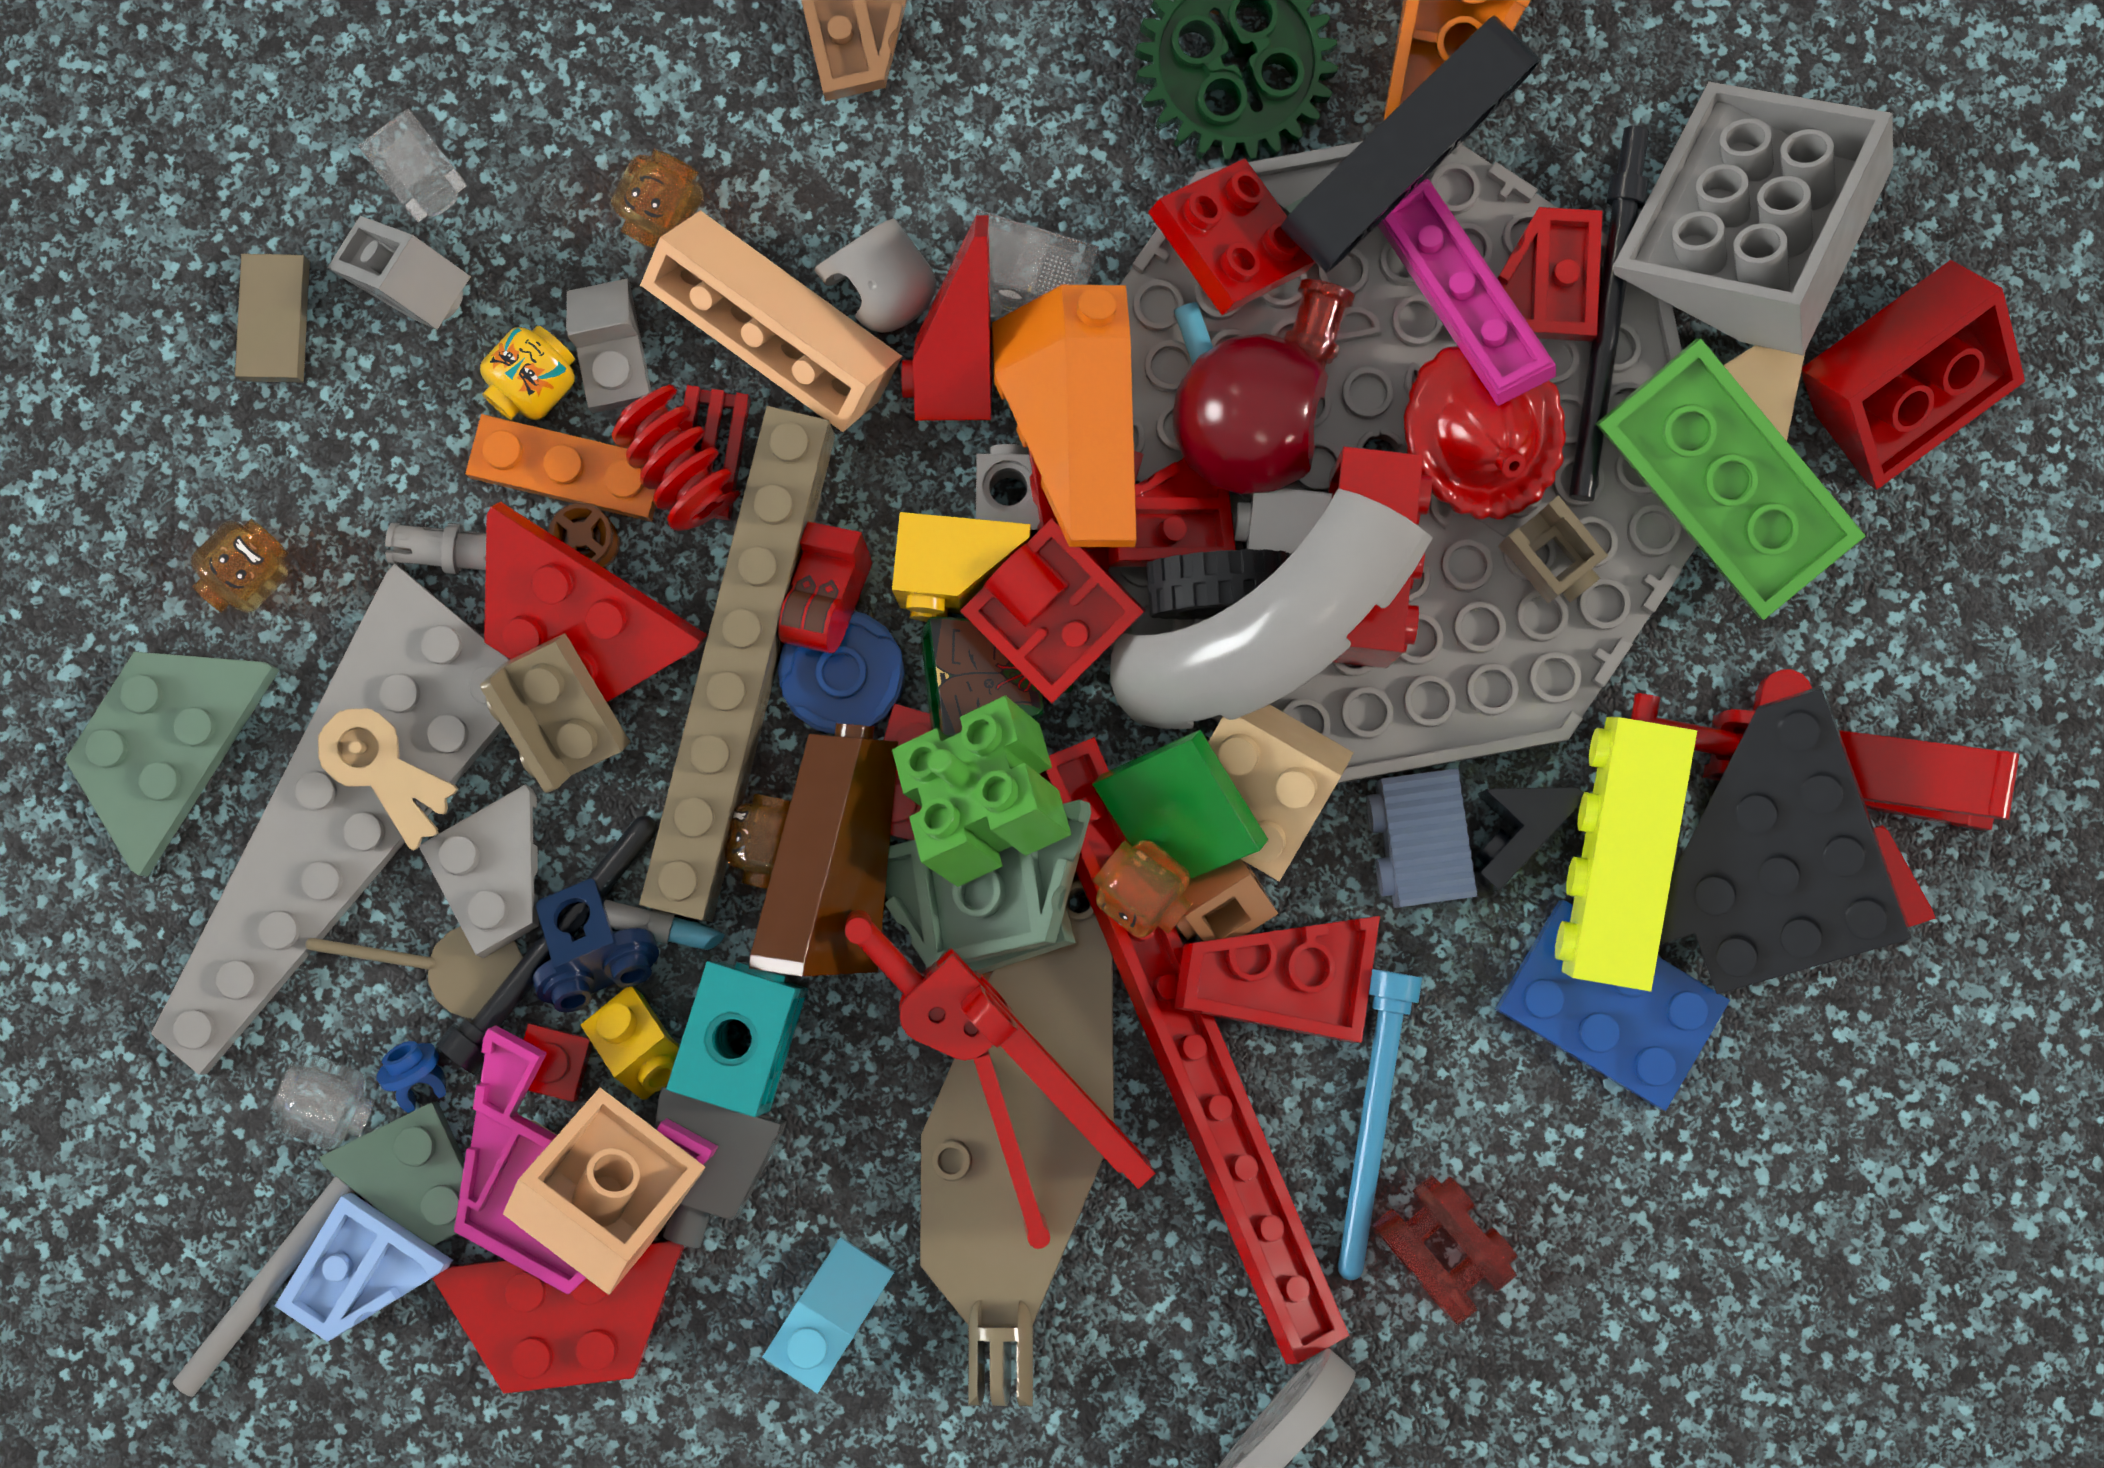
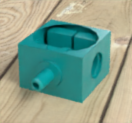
[666,961,809,1117]

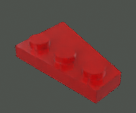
[1174,916,1380,1043]

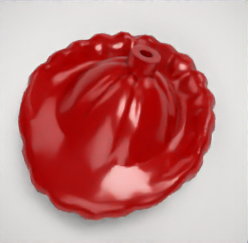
[1403,346,1566,520]

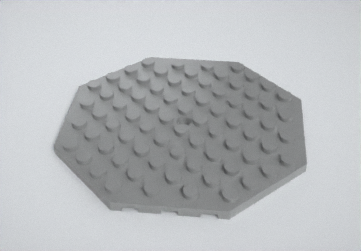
[1108,141,1697,784]

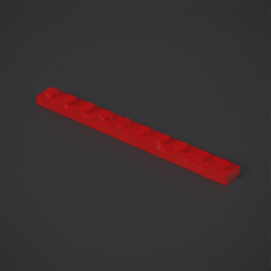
[1039,737,1350,1364]

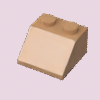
[503,1088,705,1295]

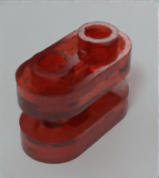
[1372,1175,1518,1327]

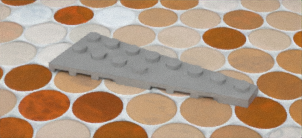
[151,563,510,1075]

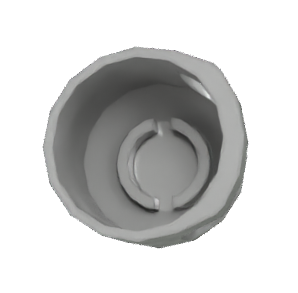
[814,218,936,333]

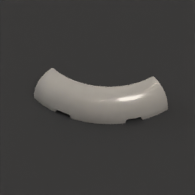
[1110,488,1433,729]

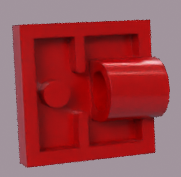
[1148,158,1315,316]
[960,518,1146,703]

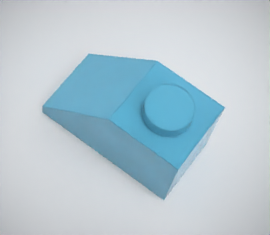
[762,1237,895,1394]

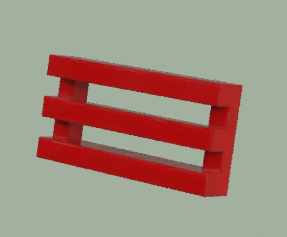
[668,385,751,521]

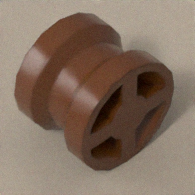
[549,503,620,568]

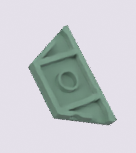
[65,652,279,877]
[884,800,1091,968]

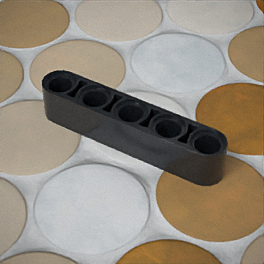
[1281,15,1541,273]

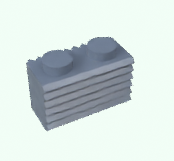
[1366,768,1477,908]

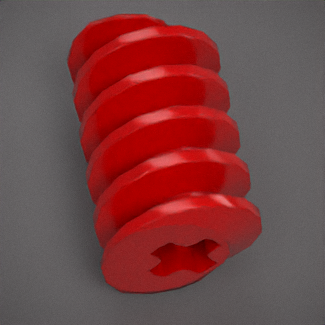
[612,384,741,531]

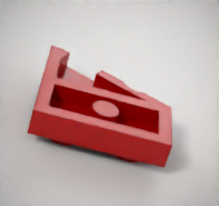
[1497,207,1602,342]

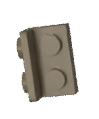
[480,633,630,793]

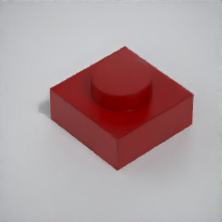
[524,1023,593,1102]

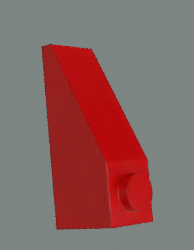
[901,215,992,421]

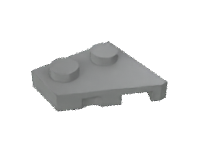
[419,784,539,958]

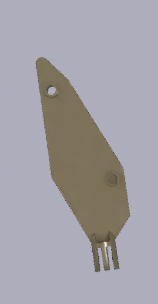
[920,870,1114,1407]

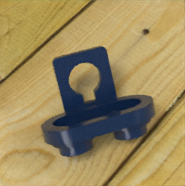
[533,879,659,1013]

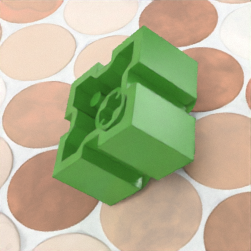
[892,695,1072,887]

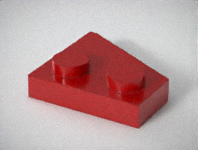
[1107,458,1236,567]

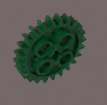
[1134,0,1338,165]

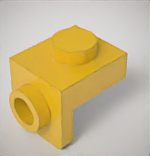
[580,986,680,1100]

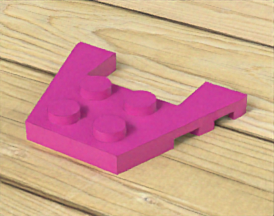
[454,1025,718,1294]

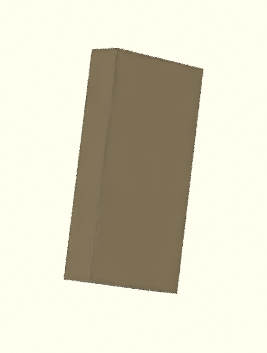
[235,254,310,383]

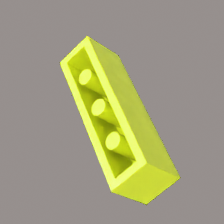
[1555,717,1697,992]

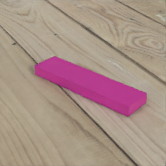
[1378,179,1556,406]

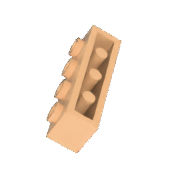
[640,210,902,432]

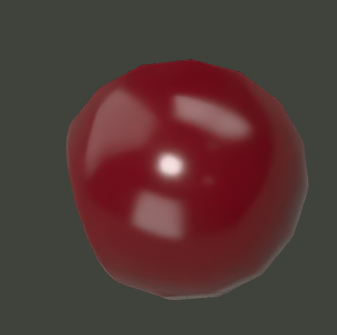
[1173,333,1328,494]

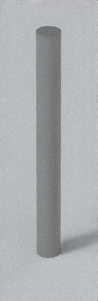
[173,1176,356,1397]

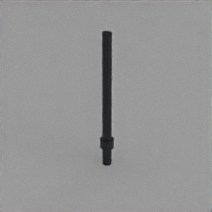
[1569,126,1649,501]

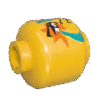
[480,325,575,420]

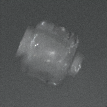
[270,1055,374,1150]

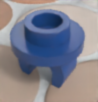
[376,1041,446,1113]

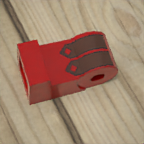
[778,521,873,653]

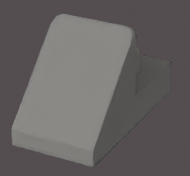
[566,278,652,414]

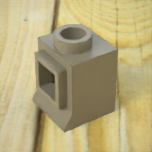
[1498,495,1608,603]

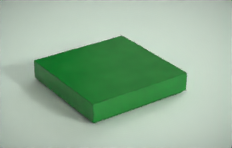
[1092,730,1269,891]

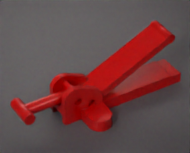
[1631,669,2020,831]
[845,910,1155,1249]

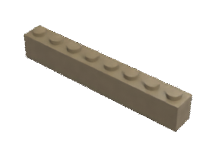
[639,406,835,922]

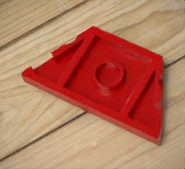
[484,501,708,702]
[432,1240,684,1394]

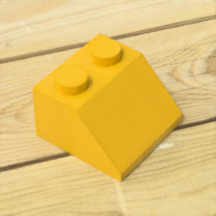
[892,512,1032,622]

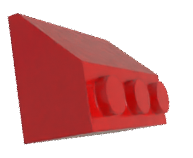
[1801,260,2025,490]

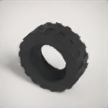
[1146,549,1290,620]

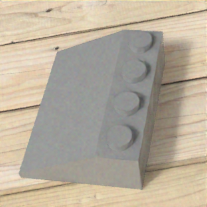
[1613,82,1893,355]

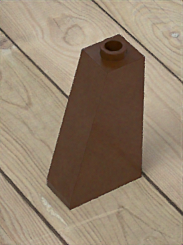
[749,723,899,976]

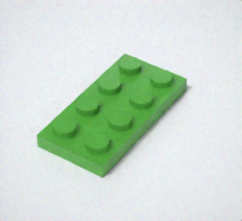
[1596,339,1865,620]

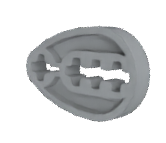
[1218,1348,1356,1468]

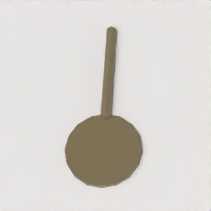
[305,926,523,1018]

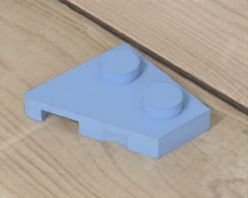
[275,1192,453,1342]

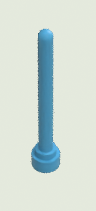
[1338,969,1423,1280]

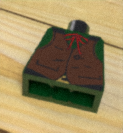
[920,616,1074,737]

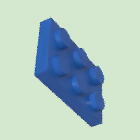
[1495,900,1730,1111]

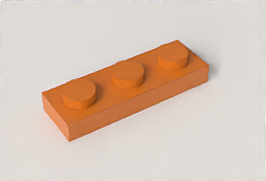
[465,414,657,522]

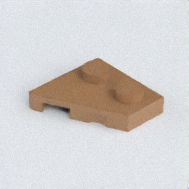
[801,0,907,102]

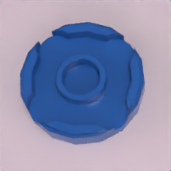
[778,611,906,735]

